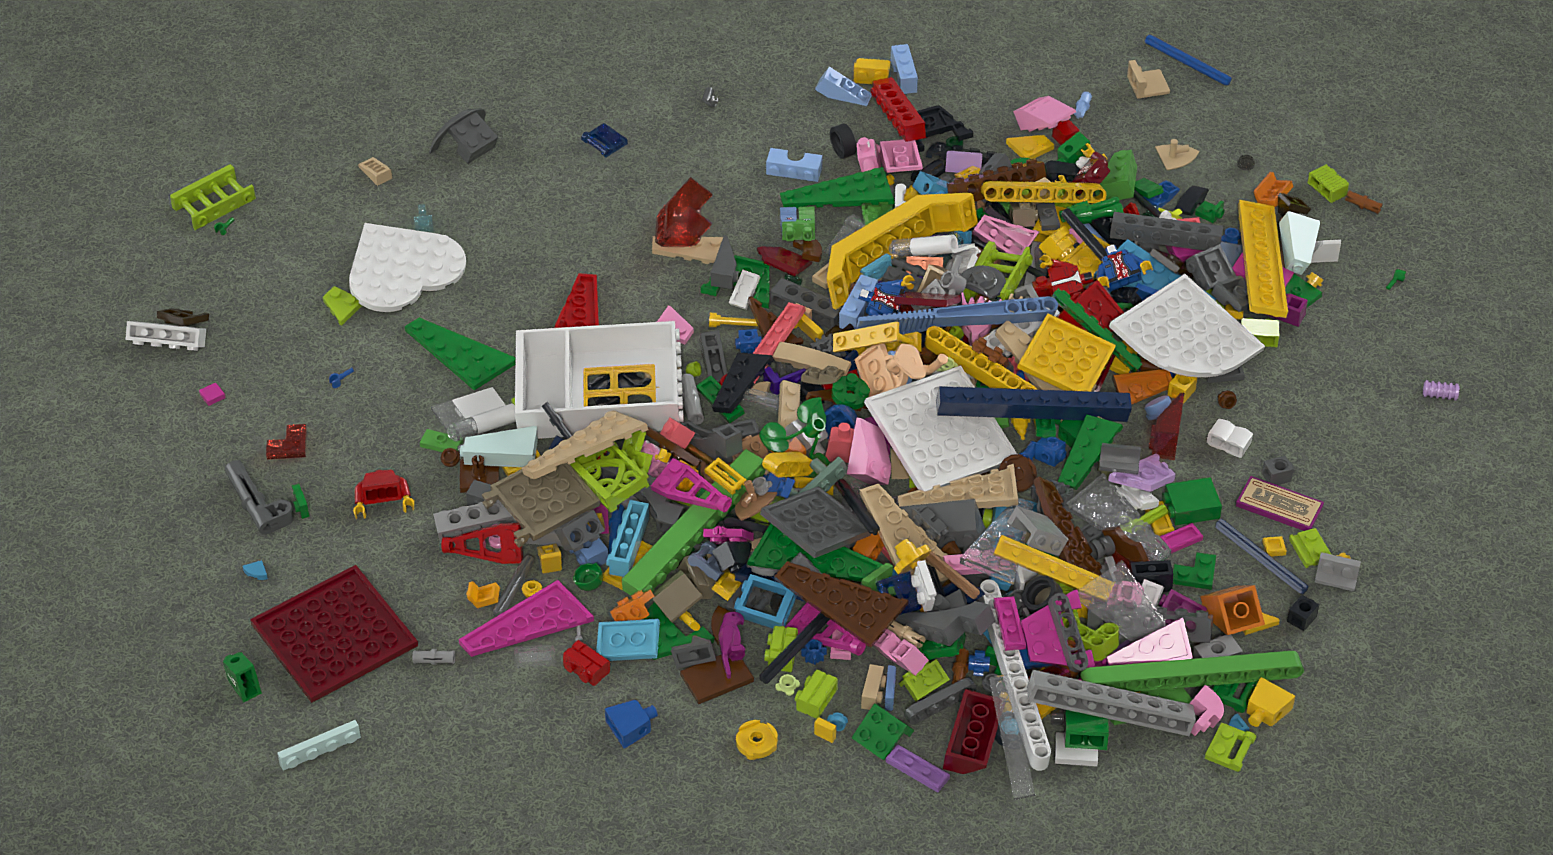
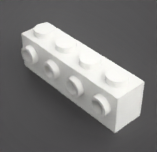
[125,321,206,351]

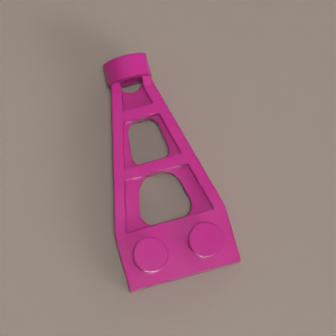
[651,458,732,512]
[785,603,866,656]

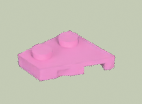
[657,306,694,344]

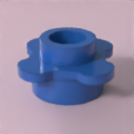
[1221,228,1241,244]

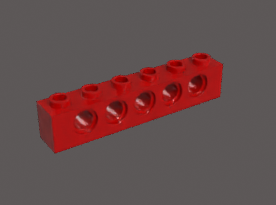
[871,77,926,142]

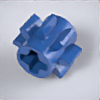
[801,639,827,665]
[968,650,990,676]

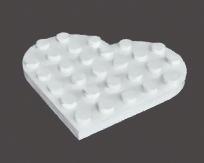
[349,223,466,312]

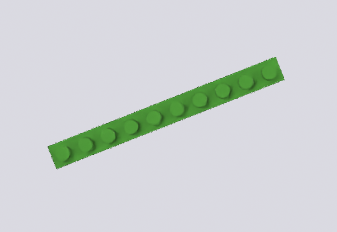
[622,449,765,595]

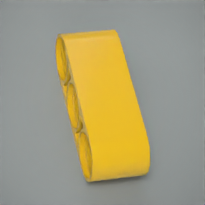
[762,452,813,478]

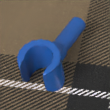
[329,368,354,388]

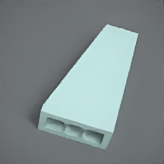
[1279,211,1320,275]
[460,426,538,467]

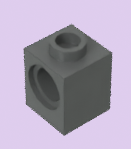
[1262,456,1294,485]

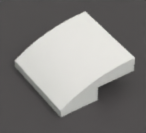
[1055,732,1098,766]

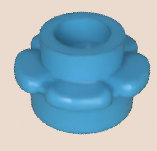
[827,712,848,731]

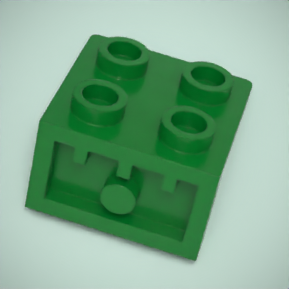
[852,703,914,760]

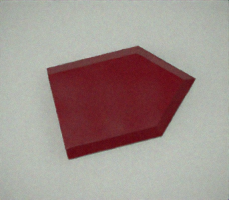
[757,246,812,276]

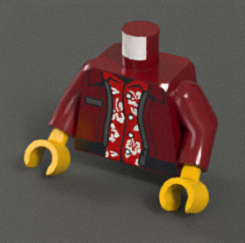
[1055,143,1110,194]

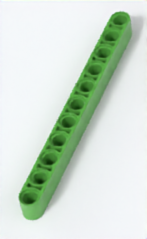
[1080,651,1304,692]

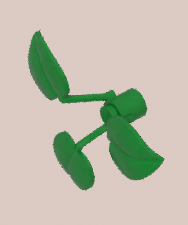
[759,397,830,478]

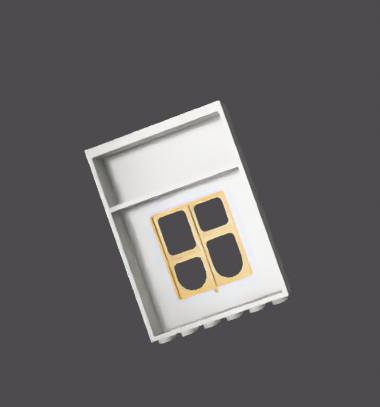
[515,321,684,439]

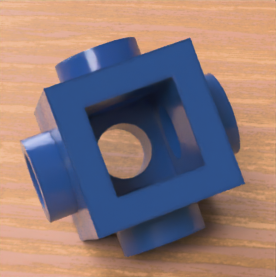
[735,329,762,354]
[1035,437,1066,467]

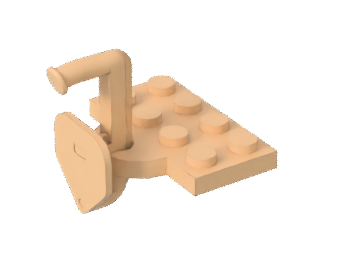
[854,343,948,397]

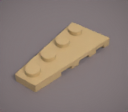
[652,236,723,264]

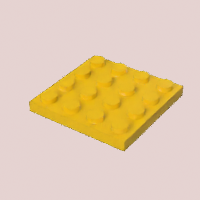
[1017,313,1116,392]

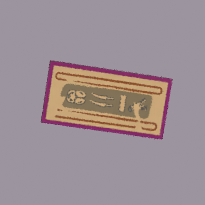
[1236,476,1324,531]

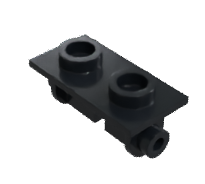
[1110,287,1142,306]

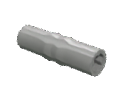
[678,374,704,425]

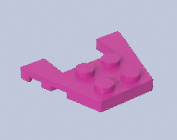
[1021,590,1095,668]

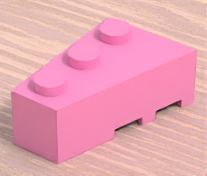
[972,215,1039,255]

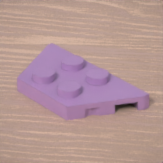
[1108,454,1175,492]

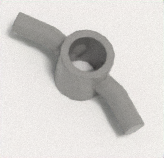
[940,254,966,307]

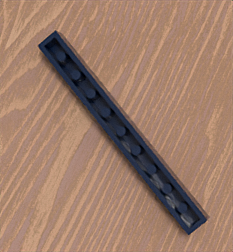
[936,386,1132,422]

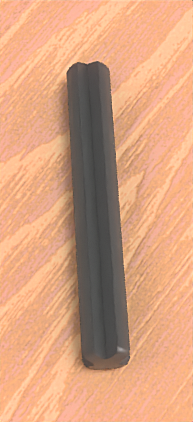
[492,555,534,616]

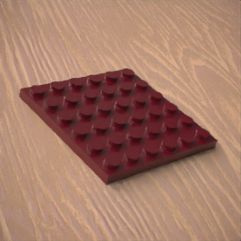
[250,565,418,703]

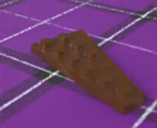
[1033,476,1110,580]
[774,562,909,648]

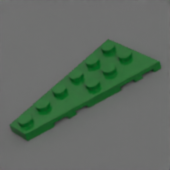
[780,167,895,209]
[748,524,883,582]

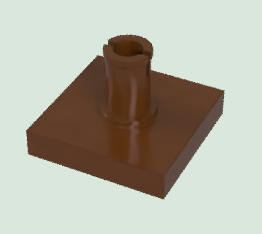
[460,455,499,493]

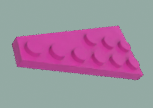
[459,580,594,657]

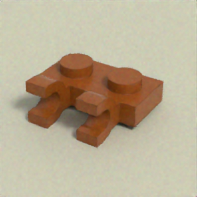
[972,337,1009,368]

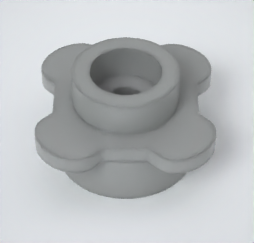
[752,477,772,496]

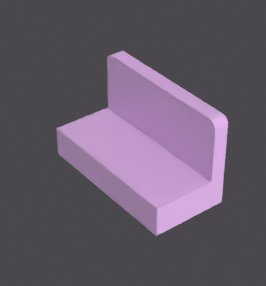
[945,151,982,173]

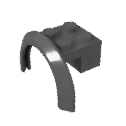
[429,108,498,164]

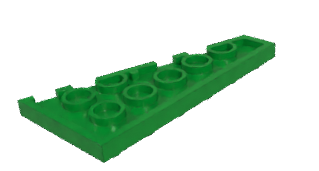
[404,317,516,390]

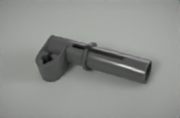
[224,460,293,535]

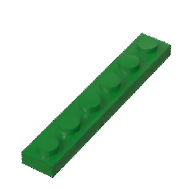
[1052,288,1142,373]

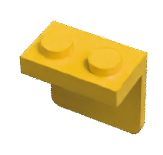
[853,58,890,84]

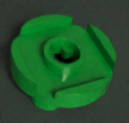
[831,373,870,409]

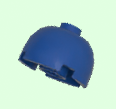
[825,404,858,439]

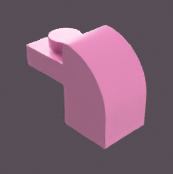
[1190,685,1224,736]

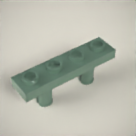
[788,456,848,498]

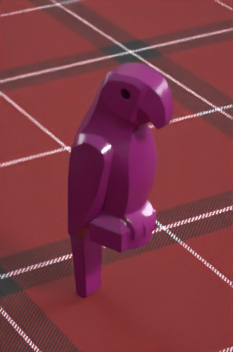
[719,611,745,679]

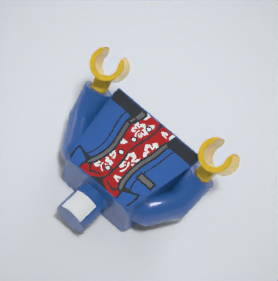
[1096,245,1153,291]
[858,275,915,316]

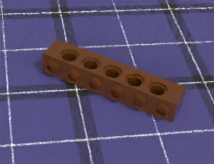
[947,159,1047,202]

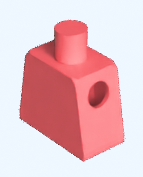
[825,423,854,463]

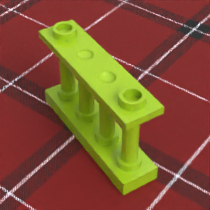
[170,164,256,230]
[963,241,1033,302]

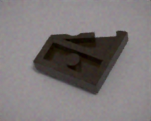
[157,308,209,327]

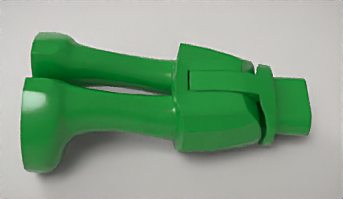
[1059,196,1124,224]

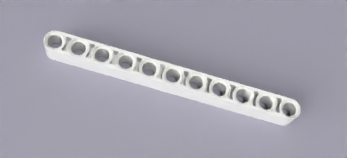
[979,580,1051,771]

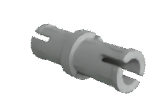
[412,649,456,665]

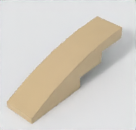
[772,342,851,376]

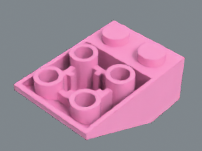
[1013,96,1076,132]

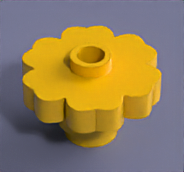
[894,539,932,575]

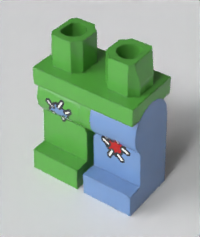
[780,207,815,241]

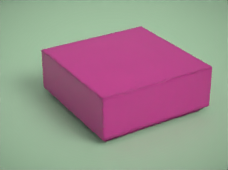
[199,382,225,406]

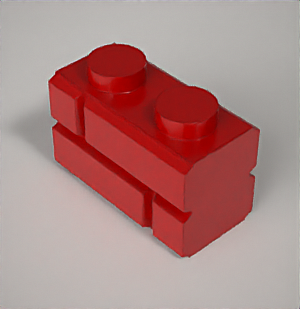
[563,640,610,686]

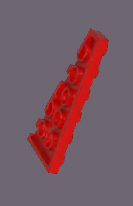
[554,273,599,328]
[1032,280,1124,338]

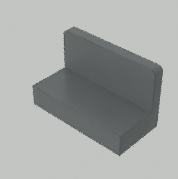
[1099,443,1141,474]

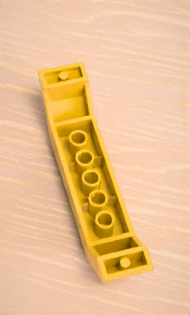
[827,193,978,310]

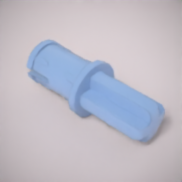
[1074,92,1092,119]

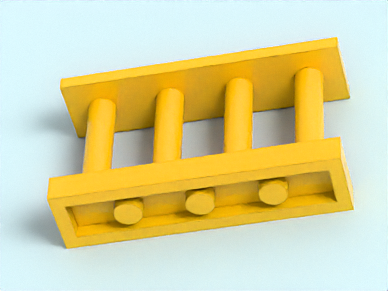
[833,322,921,355]

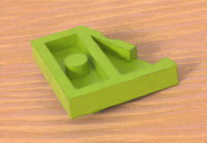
[323,286,362,326]

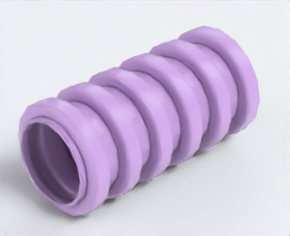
[1423,380,1459,401]

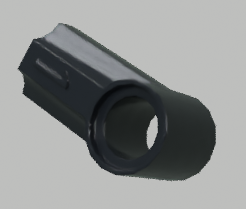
[911,159,946,185]

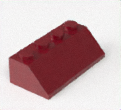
[943,689,1005,774]

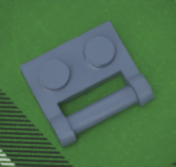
[688,541,725,581]

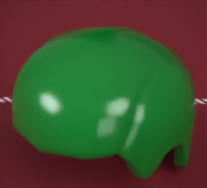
[573,563,603,591]

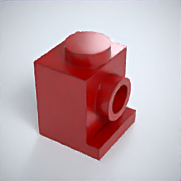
[1032,276,1053,297]

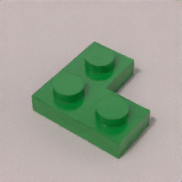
[1173,552,1216,590]

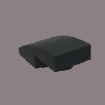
[1175,185,1209,216]

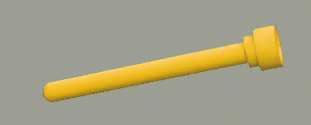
[709,312,798,329]

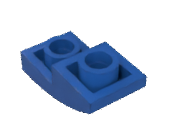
[1144,181,1180,209]

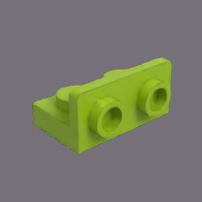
[899,659,950,702]

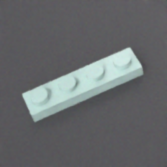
[277,720,361,771]

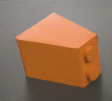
[1200,585,1265,635]

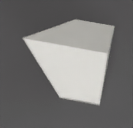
[1311,240,1341,263]

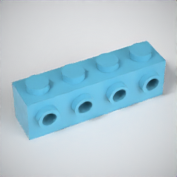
[606,500,649,577]

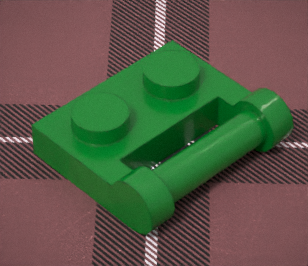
[1212,679,1258,713]

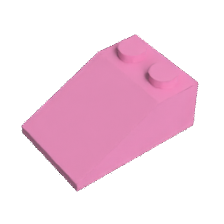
[880,139,923,173]
[847,418,891,485]

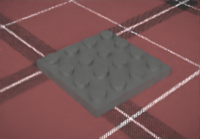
[760,486,871,558]

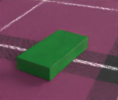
[1135,178,1164,199]

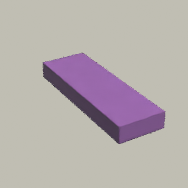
[886,745,950,792]

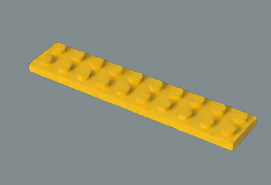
[1238,200,1288,318]

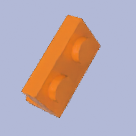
[1254,172,1294,207]
[610,589,654,621]

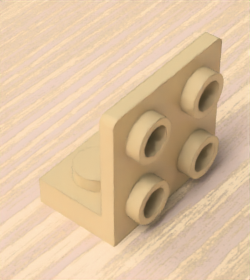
[1127,60,1170,99]

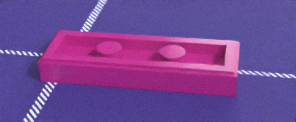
[993,596,1026,651]

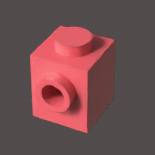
[660,417,695,449]

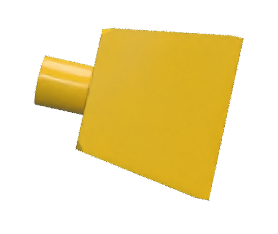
[1247,677,1295,727]

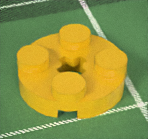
[736,720,778,760]

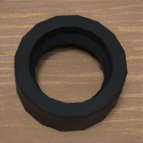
[830,123,857,159]
[1022,576,1063,613]

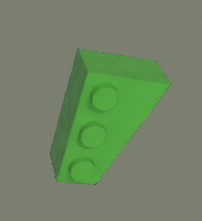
[1095,149,1137,200]

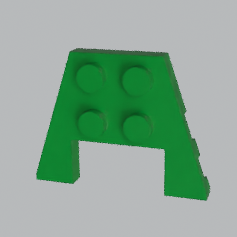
[701,255,769,309]
[641,602,714,660]

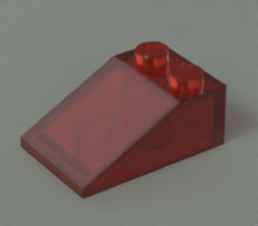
[1149,393,1185,461]

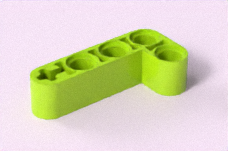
[1067,623,1119,661]

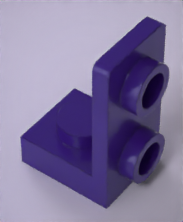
[763,367,806,396]

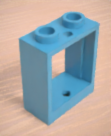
[734,574,797,629]

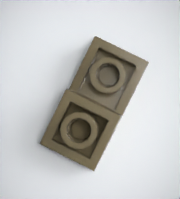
[801,366,845,384]

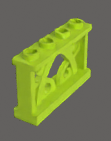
[569,441,649,513]

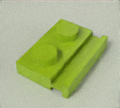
[1289,528,1332,568]

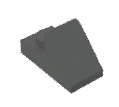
[671,635,716,669]

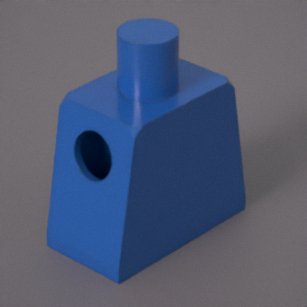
[605,700,658,749]

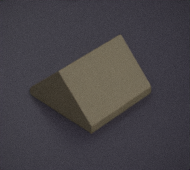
[652,570,703,622]

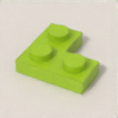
[622,430,653,474]

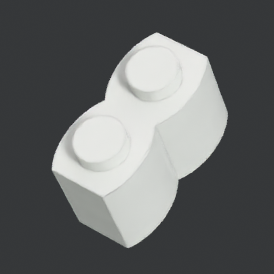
[1207,419,1253,458]

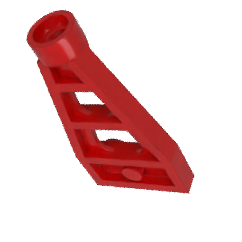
[441,523,523,564]

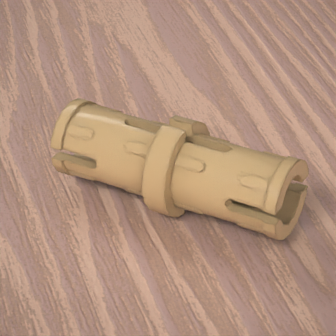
[888,620,925,648]

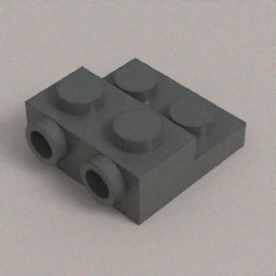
[1186,244,1237,291]
[1211,275,1249,312]

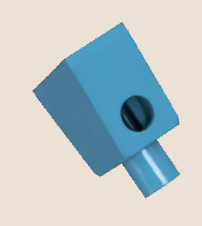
[913,171,948,195]

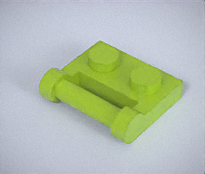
[1205,722,1256,772]

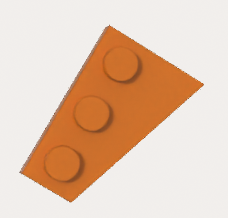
[1113,369,1172,405]

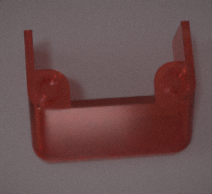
[655,177,713,247]

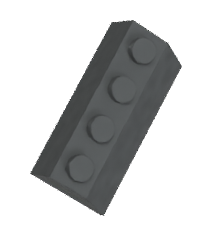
[899,499,985,549]

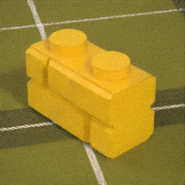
[1039,225,1077,261]

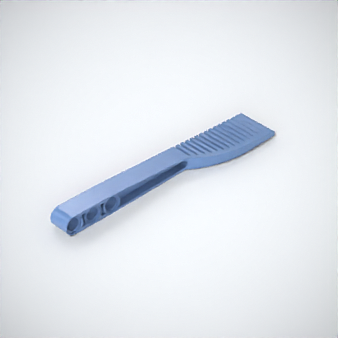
[855,297,1058,334]

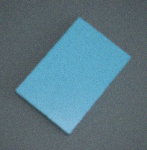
[596,619,660,661]

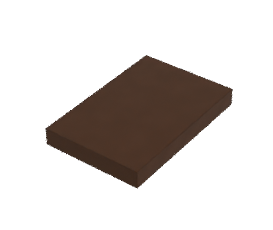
[680,655,754,705]

